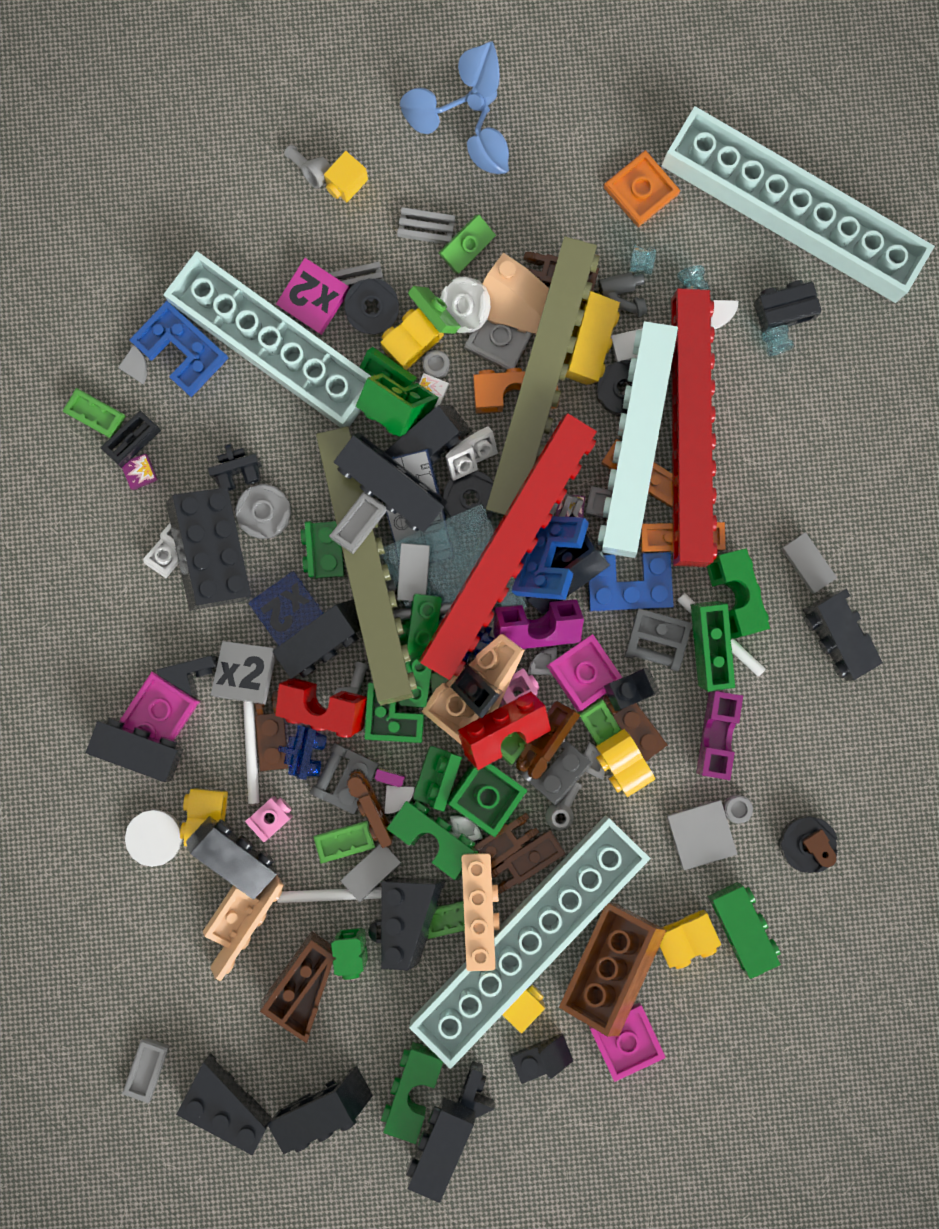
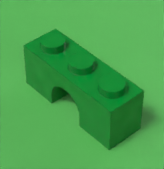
[707,548,770,640]
[387,800,479,880]
[380,1042,443,1144]

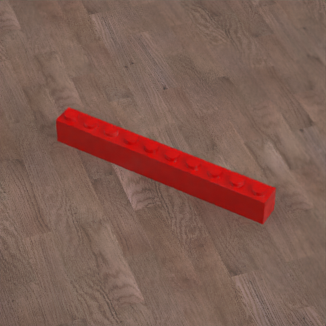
[671,289,717,567]
[418,413,597,680]

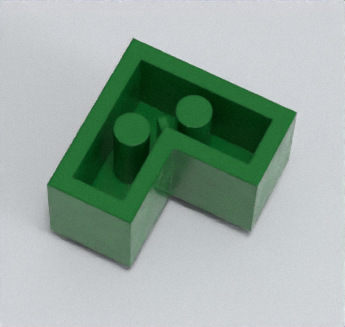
[355,373,439,437]
[365,683,424,743]

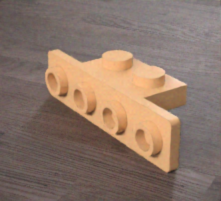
[462,853,500,971]
[203,875,283,981]

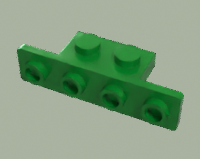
[398,594,442,708]

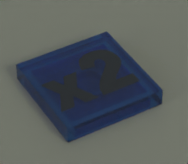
[248,571,324,646]

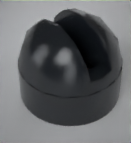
[368,919,381,943]

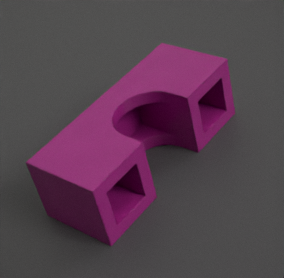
[493,599,584,649]
[696,691,743,780]

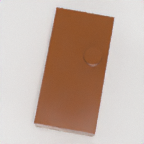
[559,903,667,1037]

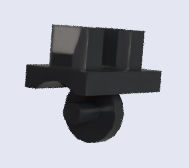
[208,443,262,491]

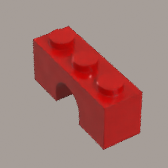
[275,678,367,738]
[457,691,551,770]

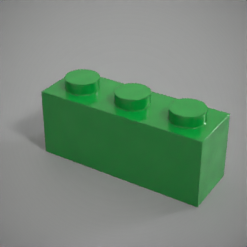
[690,600,735,692]
[708,882,781,979]

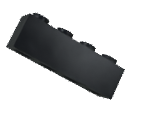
[334,432,448,533]

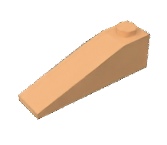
[482,253,549,334]
[421,634,525,745]

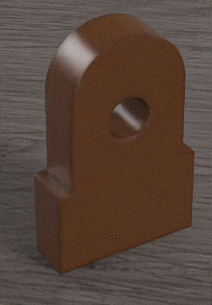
[802,829,836,867]

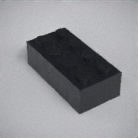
[166,487,251,611]

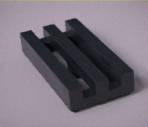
[100,410,161,468]

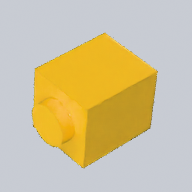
[324,151,368,203]
[502,985,545,1034]

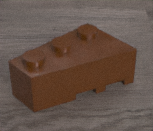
[260,931,334,1044]

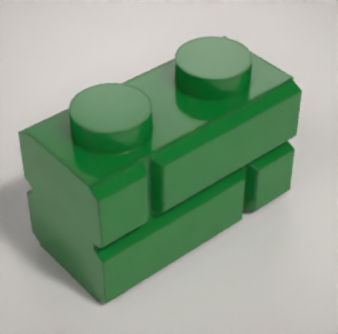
[331,927,368,980]

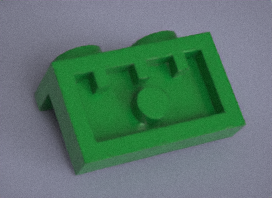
[300,521,345,579]
[412,746,462,812]

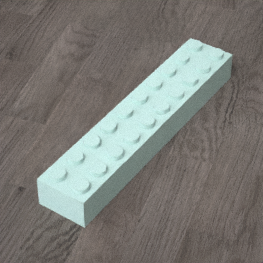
[662,106,935,303]
[409,815,651,1069]

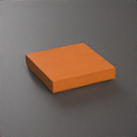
[603,150,681,227]

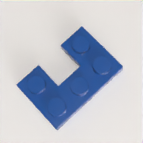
[130,301,228,397]
[512,516,589,600]
[588,552,674,612]

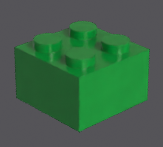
[447,763,528,837]

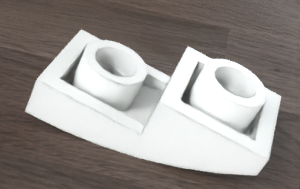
[445,426,498,481]
[143,523,179,578]

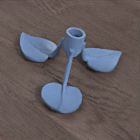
[400,41,509,174]

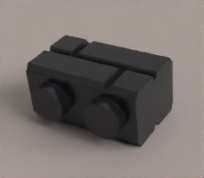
[754,280,822,333]

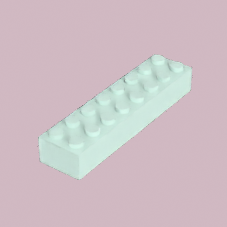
[163,251,371,428]
[598,321,678,558]

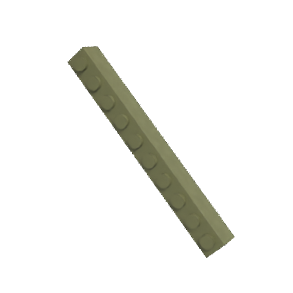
[486,236,600,516]
[316,426,417,706]

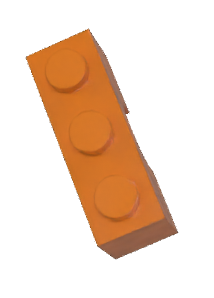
[473,368,559,414]

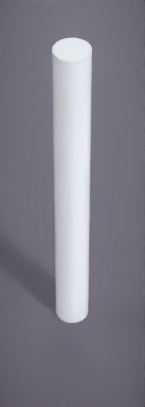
[677,593,765,676]
[243,701,260,804]
[277,887,382,903]

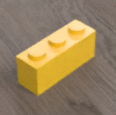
[564,291,620,385]

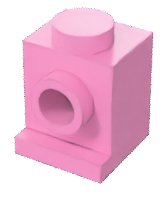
[500,668,539,706]
[245,796,293,842]

